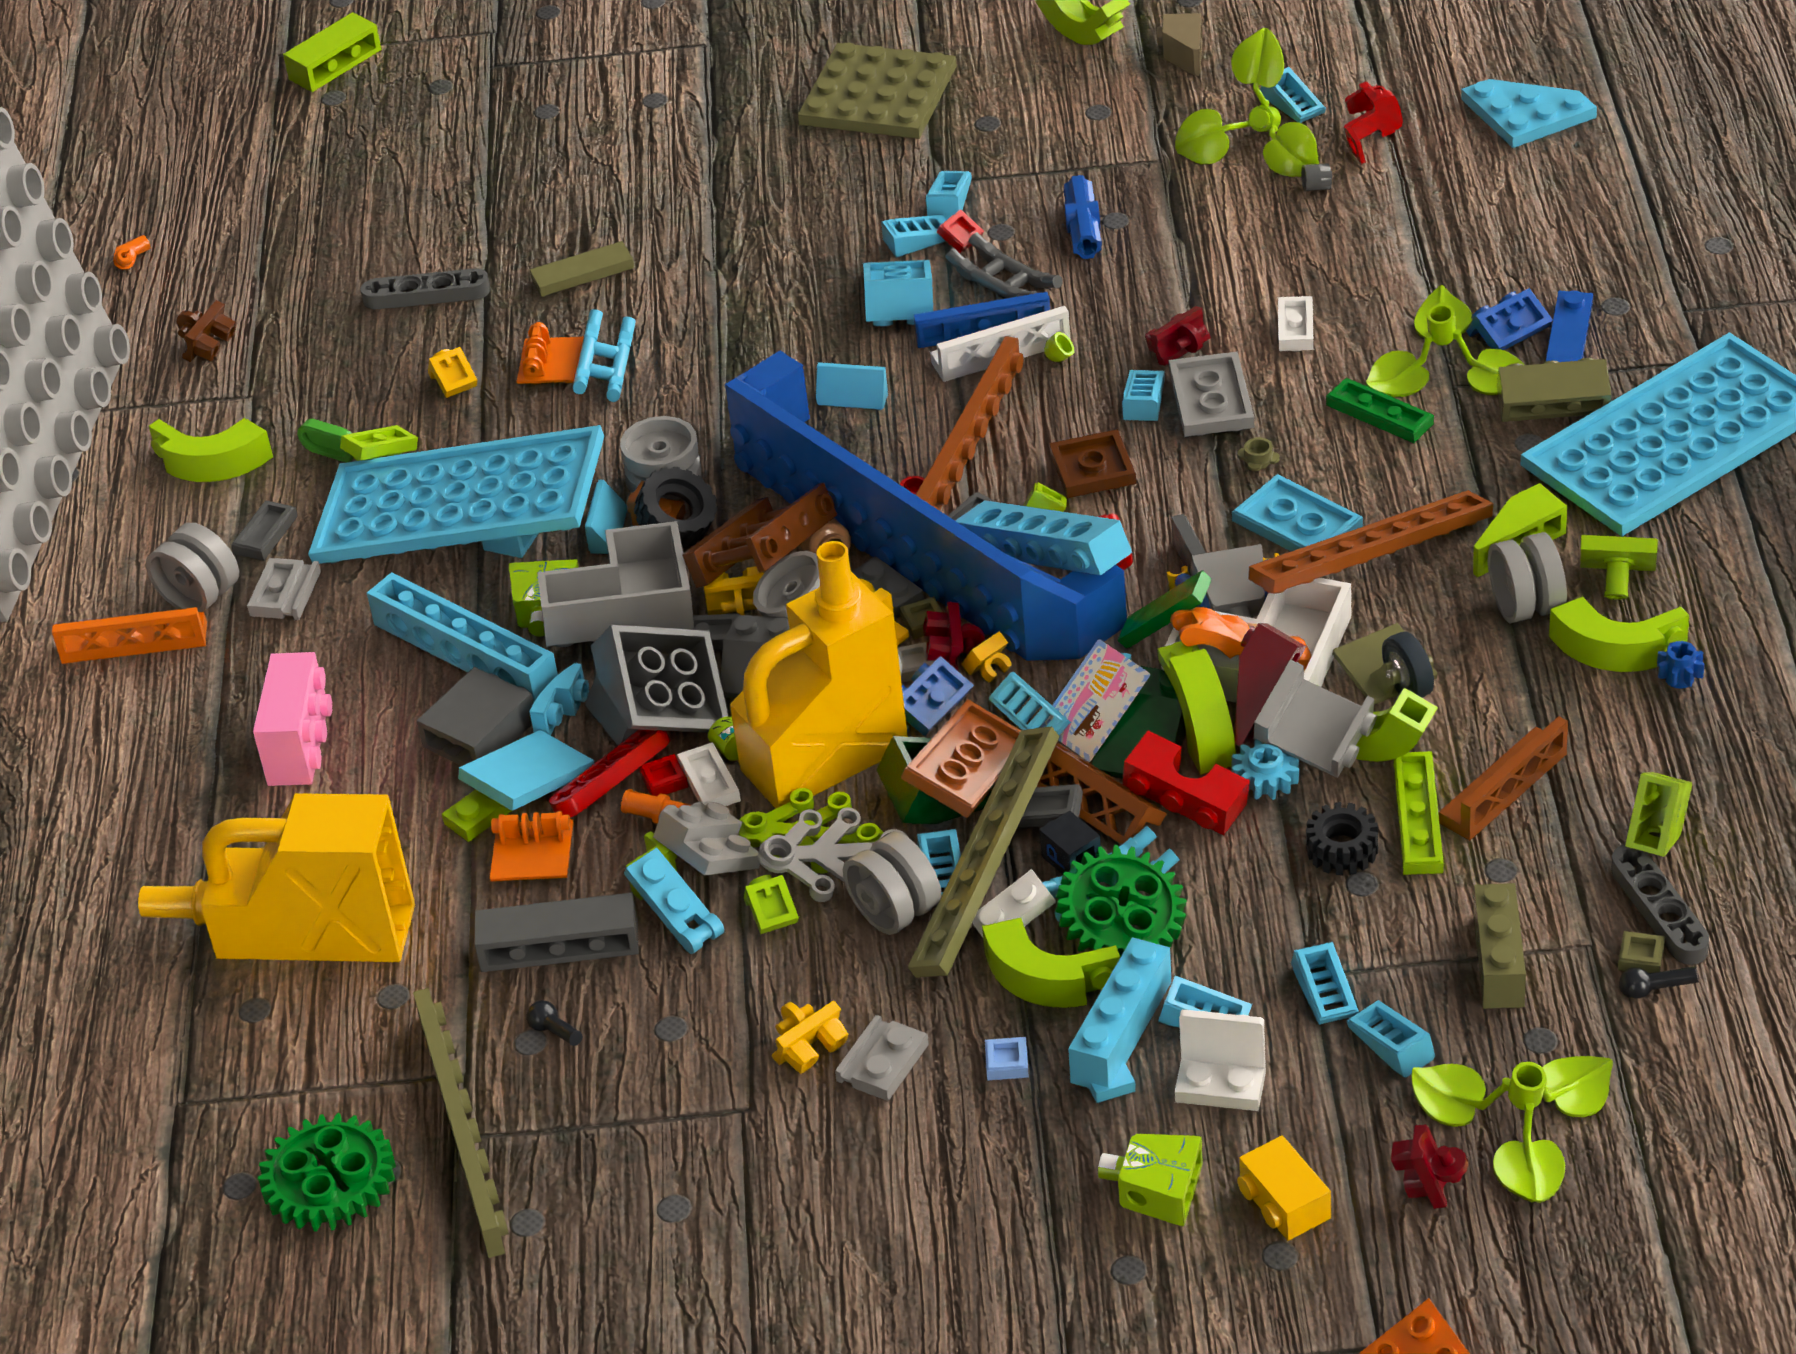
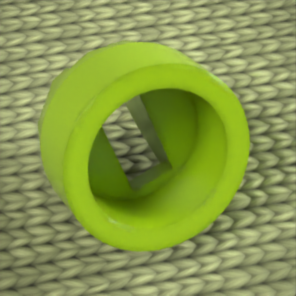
[1044,332,1074,362]

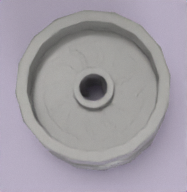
[620,416,702,500]
[145,523,240,612]
[1488,532,1567,624]
[753,551,820,618]
[842,831,942,935]

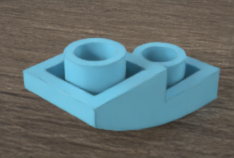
[529,663,589,735]

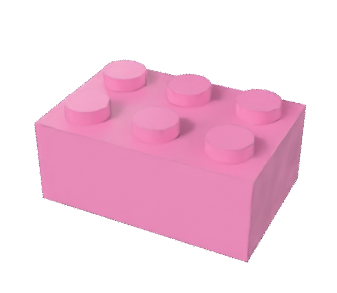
[253,652,332,786]

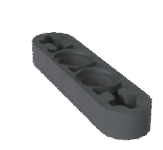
[360,269,491,309]
[1611,845,1709,965]

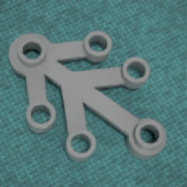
[758,807,909,902]

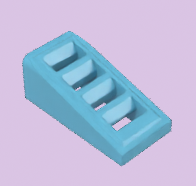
[1260,67,1326,123]
[926,171,972,220]
[881,215,946,257]
[1122,370,1165,421]
[989,672,1071,735]
[917,829,961,894]
[1291,942,1359,1025]
[1158,976,1252,1028]
[1347,1000,1435,1077]

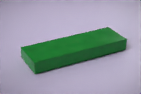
[1326,378,1434,443]
[1117,570,1212,649]

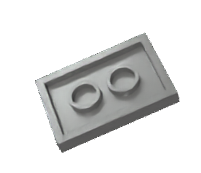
[1169,351,1255,437]

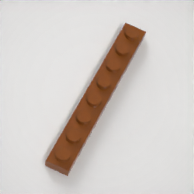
[916,336,1024,511]
[1248,490,1494,594]

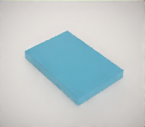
[1232,474,1363,551]
[458,730,594,811]

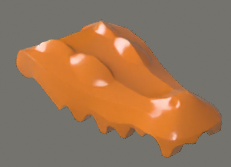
[1170,607,1312,671]

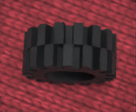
[1306,802,1378,876]

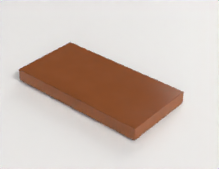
[901,699,1021,818]

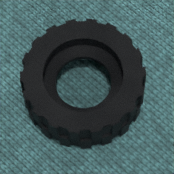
[634,467,718,548]

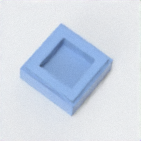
[985,1037,1029,1081]

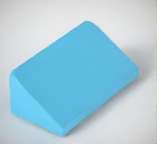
[816,362,888,410]
[585,480,627,554]

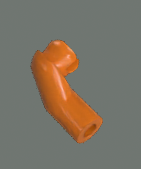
[113,235,151,270]

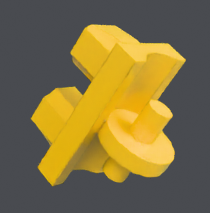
[704,566,764,615]
[772,1000,848,1074]

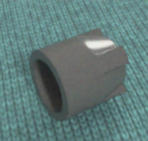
[1301,163,1332,191]

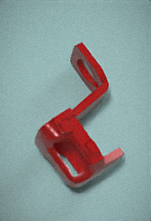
[1344,81,1403,165]

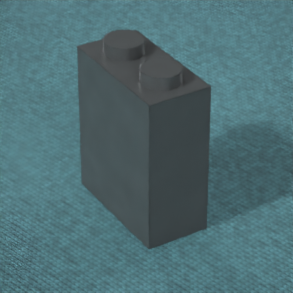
[417,667,534,766]

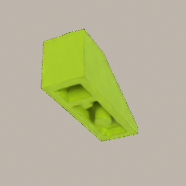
[1473,483,1567,578]

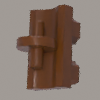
[176,300,237,362]

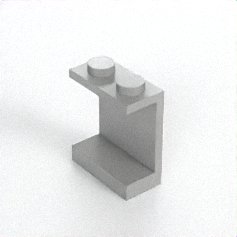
[1254,660,1377,778]

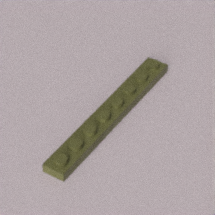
[908,726,1059,978]
[413,988,509,1258]

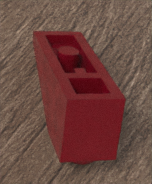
[1234,623,1307,746]

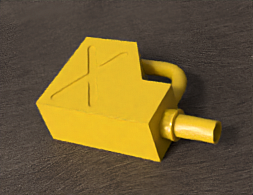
[730,541,908,809]
[138,793,415,962]

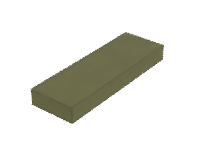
[529,241,635,297]

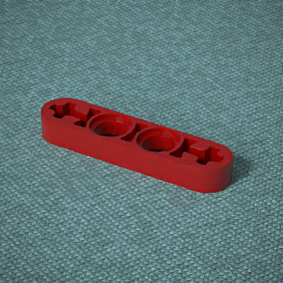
[549,729,671,818]

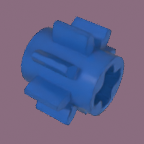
[1657,641,1705,689]

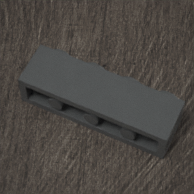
[475,892,639,972]

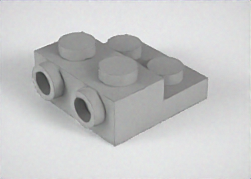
[653,802,760,875]

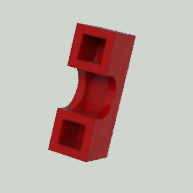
[1122,730,1250,836]

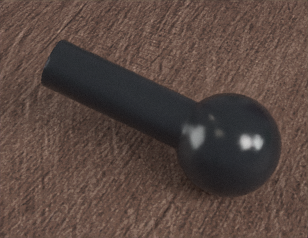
[1619,966,1699,999]
[526,1000,583,1046]

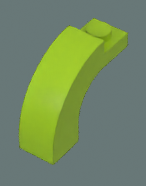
[1035,0,1130,45]
[149,418,273,482]
[1549,596,1689,672]
[1157,641,1236,775]
[1356,688,1438,762]
[982,917,1120,1008]

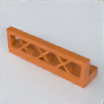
[52,607,207,664]

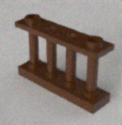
[682,482,837,588]

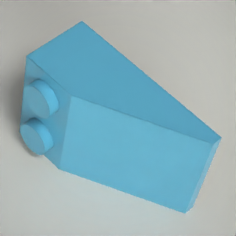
[863,260,933,326]

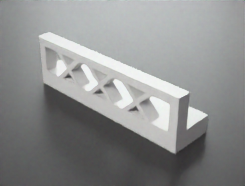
[930,306,1071,382]

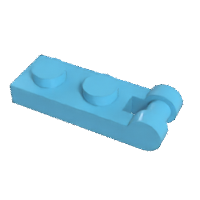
[624,847,725,954]

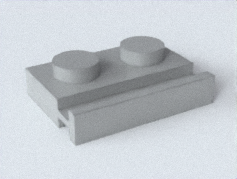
[247,558,321,620]
[835,1015,929,1101]

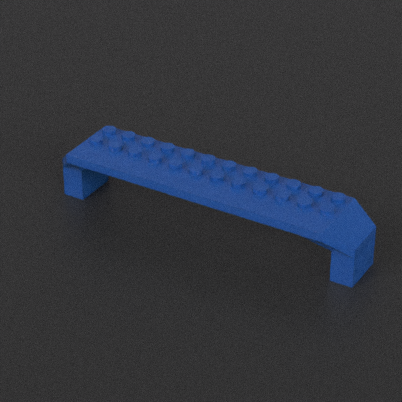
[725,351,1127,661]

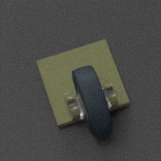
[1332,623,1438,705]

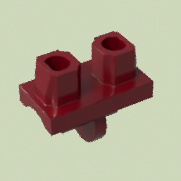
[1145,306,1211,366]
[923,602,985,671]
[1391,1124,1469,1209]

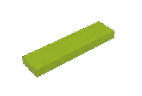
[1393,751,1444,875]

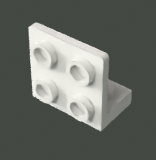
[1175,1010,1266,1111]

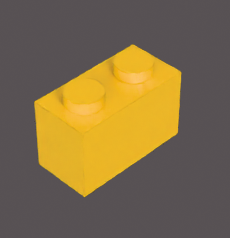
[1237,1135,1331,1241]

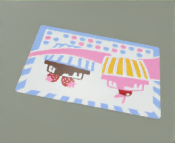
[1040,639,1150,762]

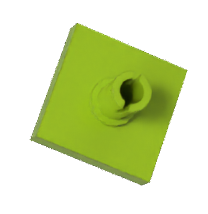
[1580,535,1658,600]

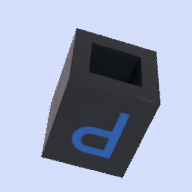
[1039,811,1101,875]

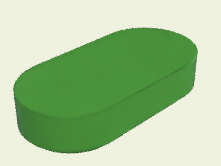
[297,419,354,462]

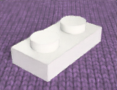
[1278,296,1314,352]
[677,742,741,806]
[972,869,1057,937]

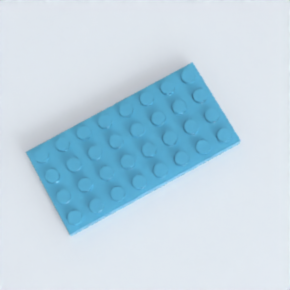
[1520,332,1796,537]
[308,425,604,564]

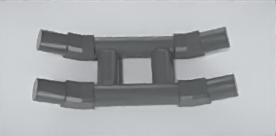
[945,232,1063,298]

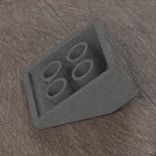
[591,625,729,733]

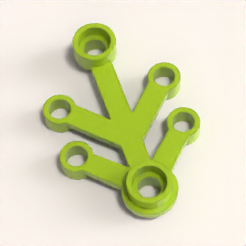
[738,788,884,874]

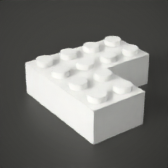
[1161,578,1351,702]

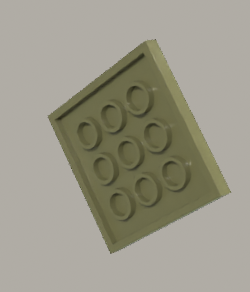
[798,43,957,139]

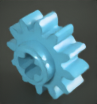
[1231,739,1299,800]

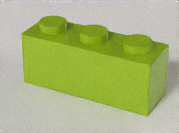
[283,12,382,92]

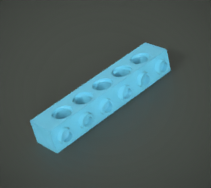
[955,500,1133,575]
[367,572,558,703]

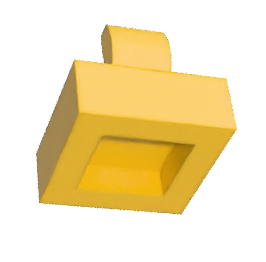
[961,631,1012,682]

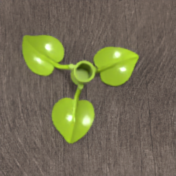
[1175,28,1319,177]
[1366,285,1524,397]
[1411,1056,1613,1203]

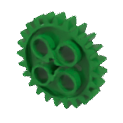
[1055,845,1187,958]
[258,1113,396,1232]

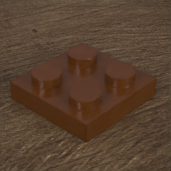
[1049,429,1136,498]

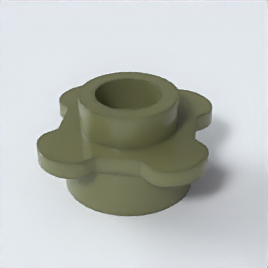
[1237,437,1280,471]

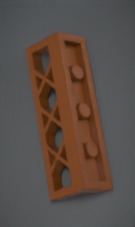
[1439,716,1568,841]
[1037,742,1167,845]

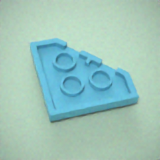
[1461,79,1597,148]

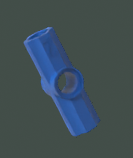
[1064,175,1102,259]

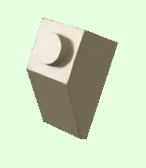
[1157,13,1202,76]

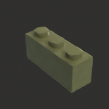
[1497,358,1611,422]
[1473,883,1526,1009]

